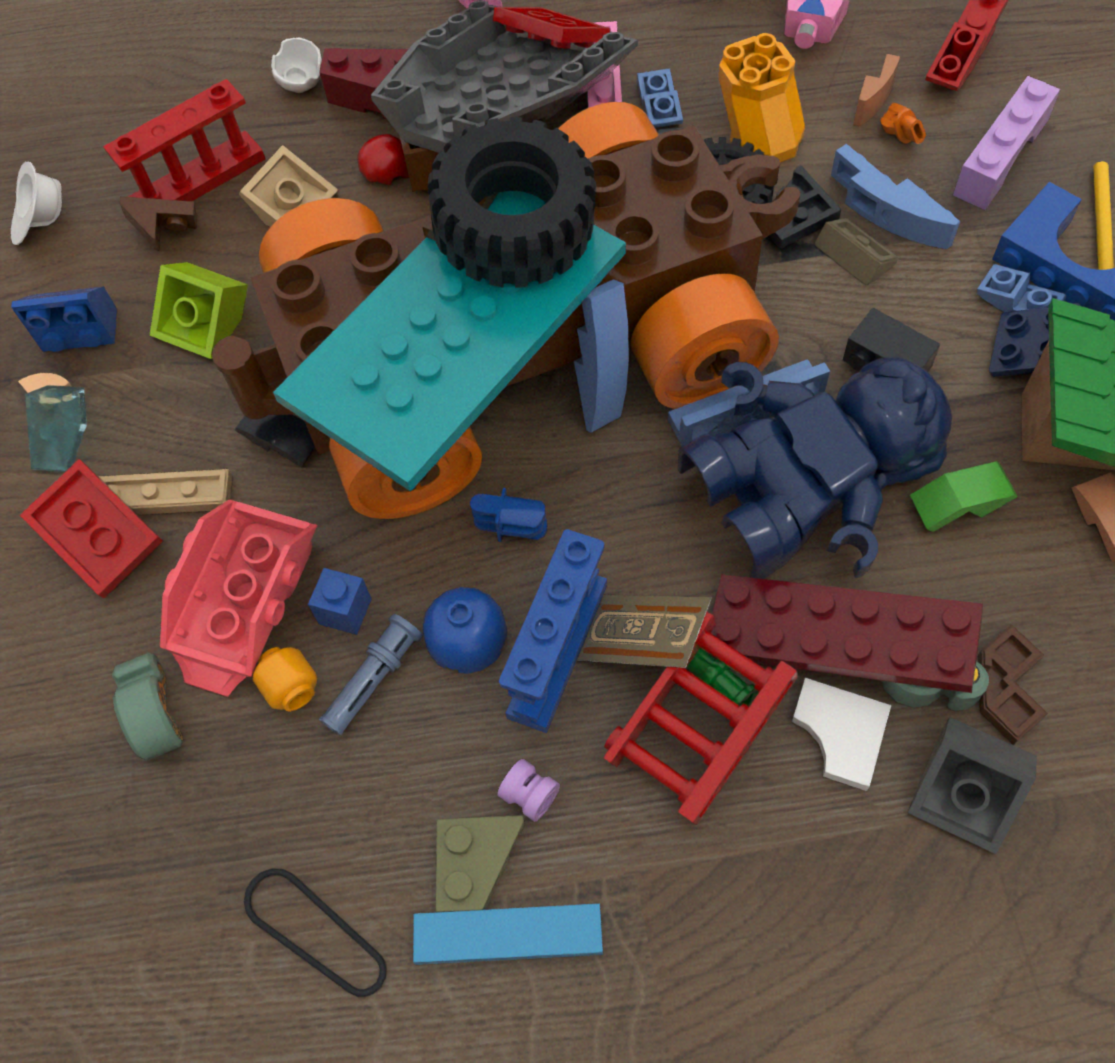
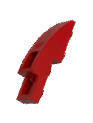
[925,0,1009,91]

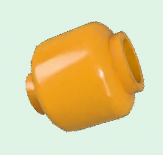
[252,647,318,712]

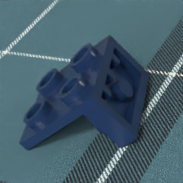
[989,303,1080,377]

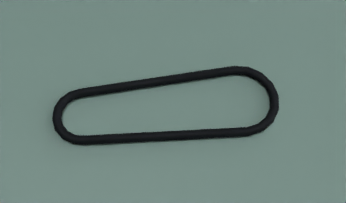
[244,868,387,997]

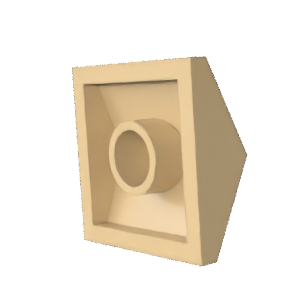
[239,145,338,227]

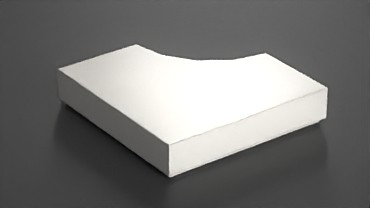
[792,678,891,791]

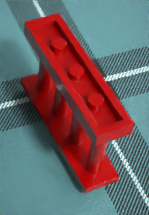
[103,79,266,202]
[603,612,797,825]

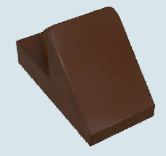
[120,196,197,251]

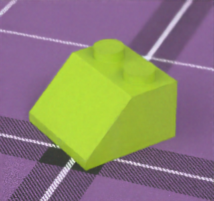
[149,262,248,359]

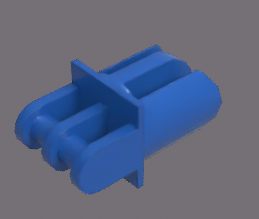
[470,488,547,542]

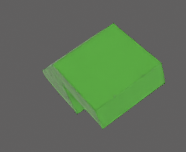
[910,461,1018,532]

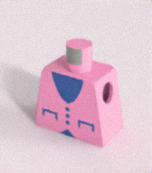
[784,0,849,49]

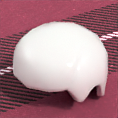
[271,37,322,93]

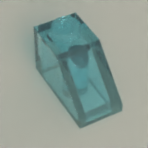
[25,385,87,472]

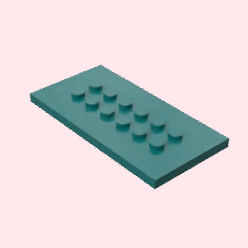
[273,191,626,492]

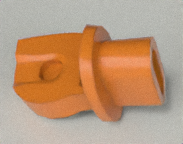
[880,102,926,144]

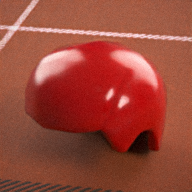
[357,134,409,185]

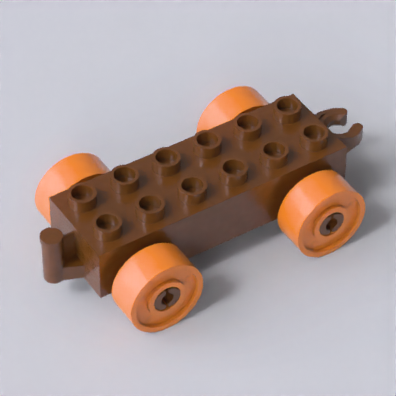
[212,102,801,519]

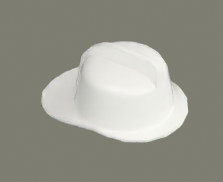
[11,161,62,245]

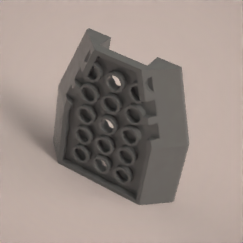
[371,0,638,153]

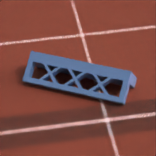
[668,359,830,446]

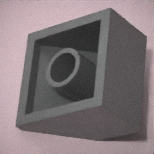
[908,717,1037,854]

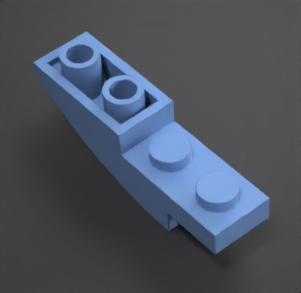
[831,144,960,249]

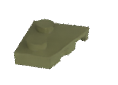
[436,815,525,912]

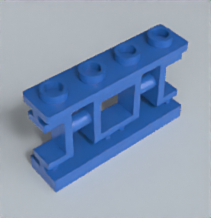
[499,529,607,733]

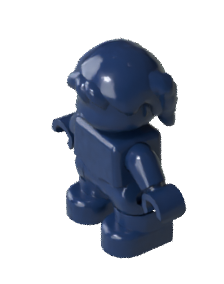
[678,357,952,579]

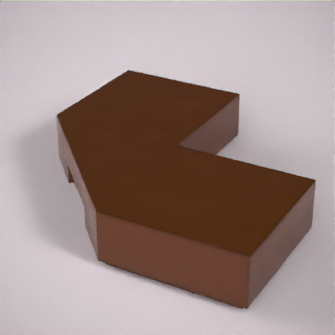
[978,624,1048,745]

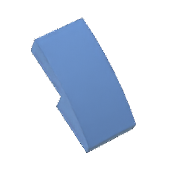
[636,68,683,128]
[977,264,1066,312]

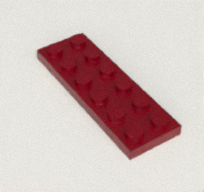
[709,574,983,693]

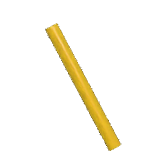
[1093,161,1114,270]

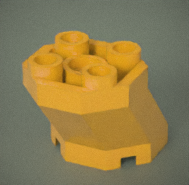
[718,33,805,162]

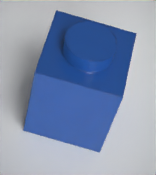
[308,568,372,635]

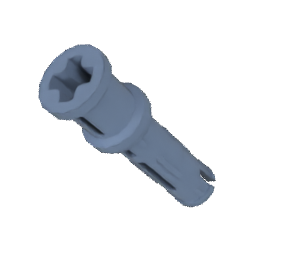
[319,614,423,736]

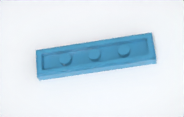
[413,904,603,965]

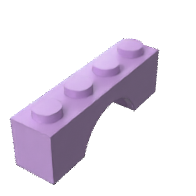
[953,76,1060,210]

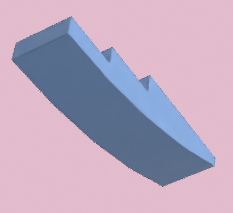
[574,280,629,433]

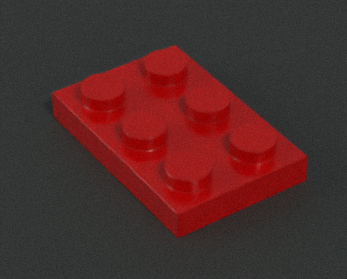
[493,7,610,48]
[20,459,163,598]

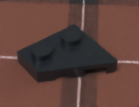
[769,165,841,249]

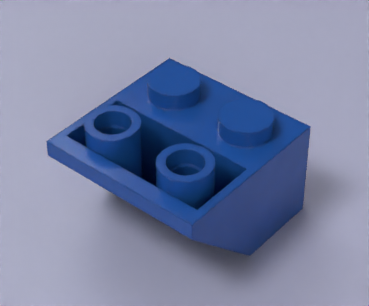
[11,286,117,352]

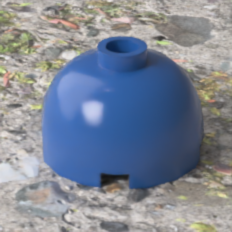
[423,587,508,674]

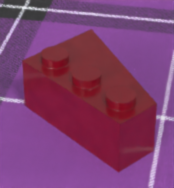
[319,48,408,119]

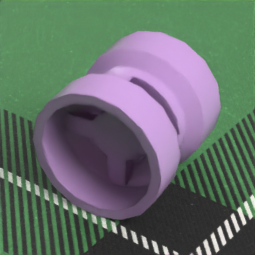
[498,759,560,822]

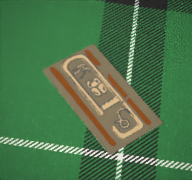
[577,595,712,668]

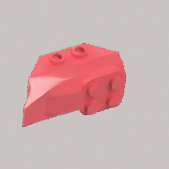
[160,499,318,697]

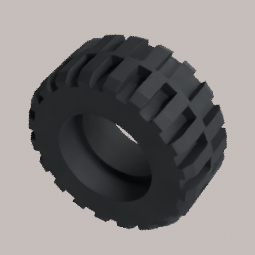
[428,117,596,288]

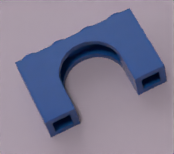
[992,182,1115,320]

